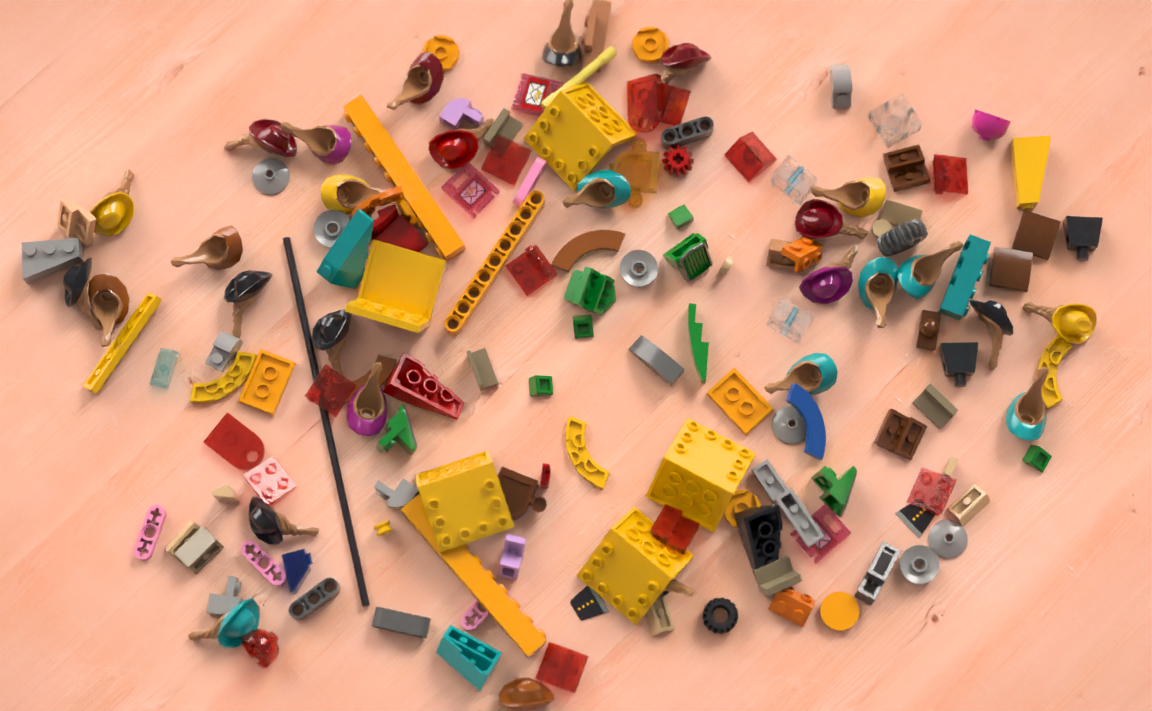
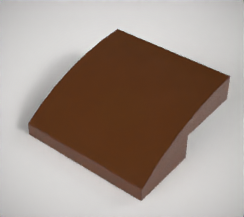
[883,144,930,192]
[1011,210,1061,260]
[989,247,1033,292]
[874,409,927,460]

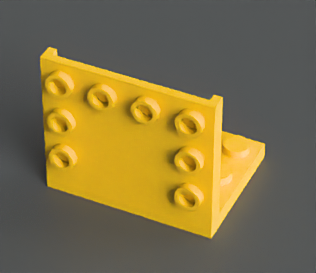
[523,82,638,191]
[345,239,447,333]
[645,418,756,533]
[415,450,514,552]
[576,506,694,626]

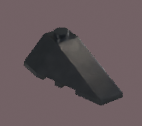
[734,505,783,582]

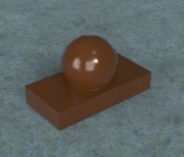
[916,310,942,351]

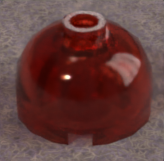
[241,629,279,668]

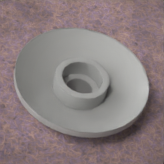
[252,158,290,195]
[314,210,350,247]
[620,250,658,287]
[772,406,806,444]
[928,519,967,558]
[900,545,939,584]

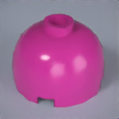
[971,109,1011,142]

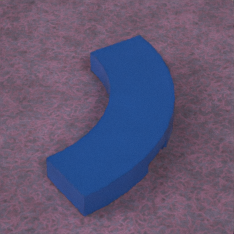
[786,383,826,460]

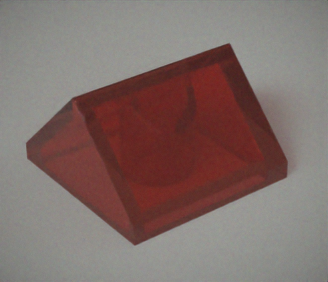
[644,80,691,126]
[724,132,777,183]

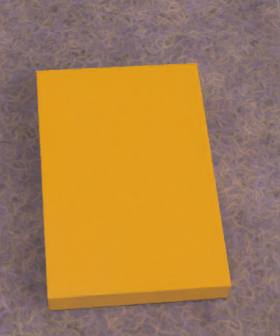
[238,349,296,416]
[706,367,774,436]

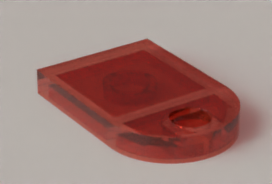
[627,73,662,133]
[203,412,265,470]

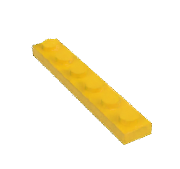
[82,292,162,394]

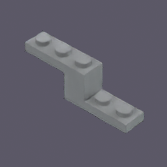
[751,459,825,548]

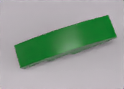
[688,303,709,384]

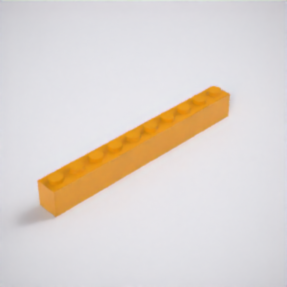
[343,94,465,261]
[401,494,547,659]

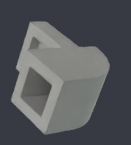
[830,64,852,108]
[205,331,243,373]
[374,478,419,510]
[207,576,244,616]

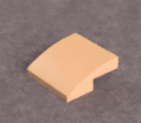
[57,198,96,246]

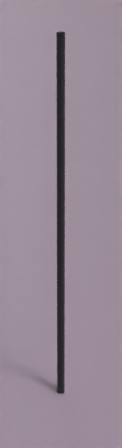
[283,237,370,607]

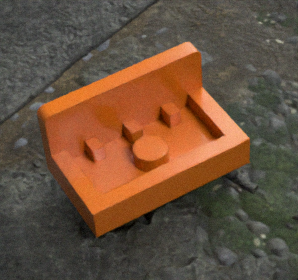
[781,236,823,273]
[768,586,816,627]

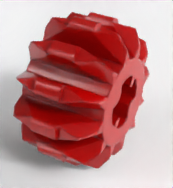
[662,145,694,178]

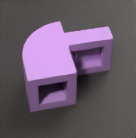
[439,98,484,130]
[498,534,526,581]

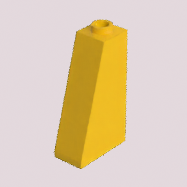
[1010,136,1051,211]

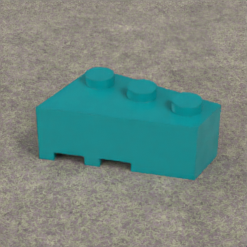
[436,625,502,692]

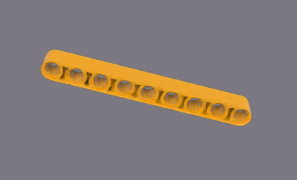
[444,190,545,336]

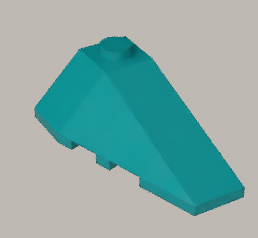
[316,209,374,289]

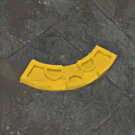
[1036,335,1073,410]
[190,351,257,404]
[565,416,610,490]

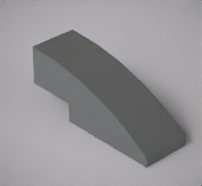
[628,335,684,386]
[854,541,901,606]

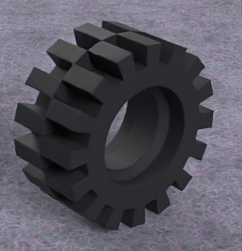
[702,597,738,634]

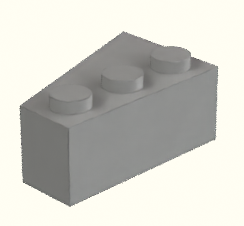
[21,238,84,285]

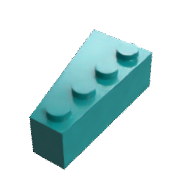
[938,234,991,321]

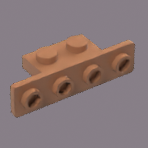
[581,0,611,72]

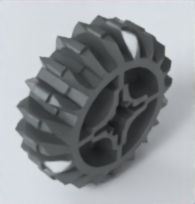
[877,219,928,257]

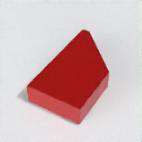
[540,463,551,489]

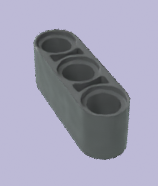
[661,116,714,150]
[289,578,340,621]
[371,607,431,638]

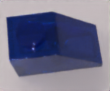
[282,549,313,594]

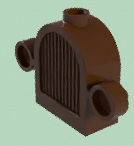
[498,466,547,520]

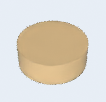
[872,219,892,238]
[719,256,734,275]

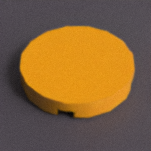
[632,26,669,63]
[423,35,460,72]
[396,198,418,225]
[723,490,761,528]
[820,591,859,631]

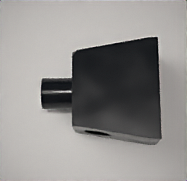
[1063,216,1103,261]
[939,342,978,387]

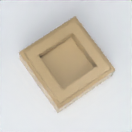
[942,456,958,479]

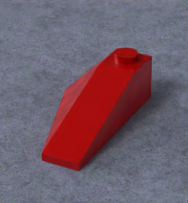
[383,352,464,420]

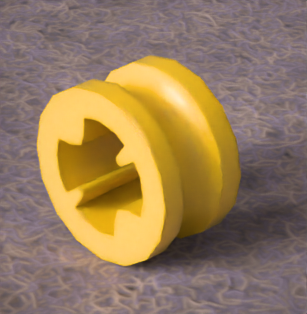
[373,521,393,537]

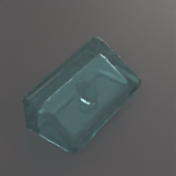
[149,348,179,390]

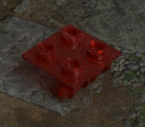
[932,154,968,195]
[505,245,558,296]
[305,364,357,417]
[243,456,296,506]
[907,468,957,516]

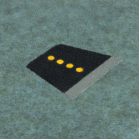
[895,499,935,538]
[570,585,609,621]

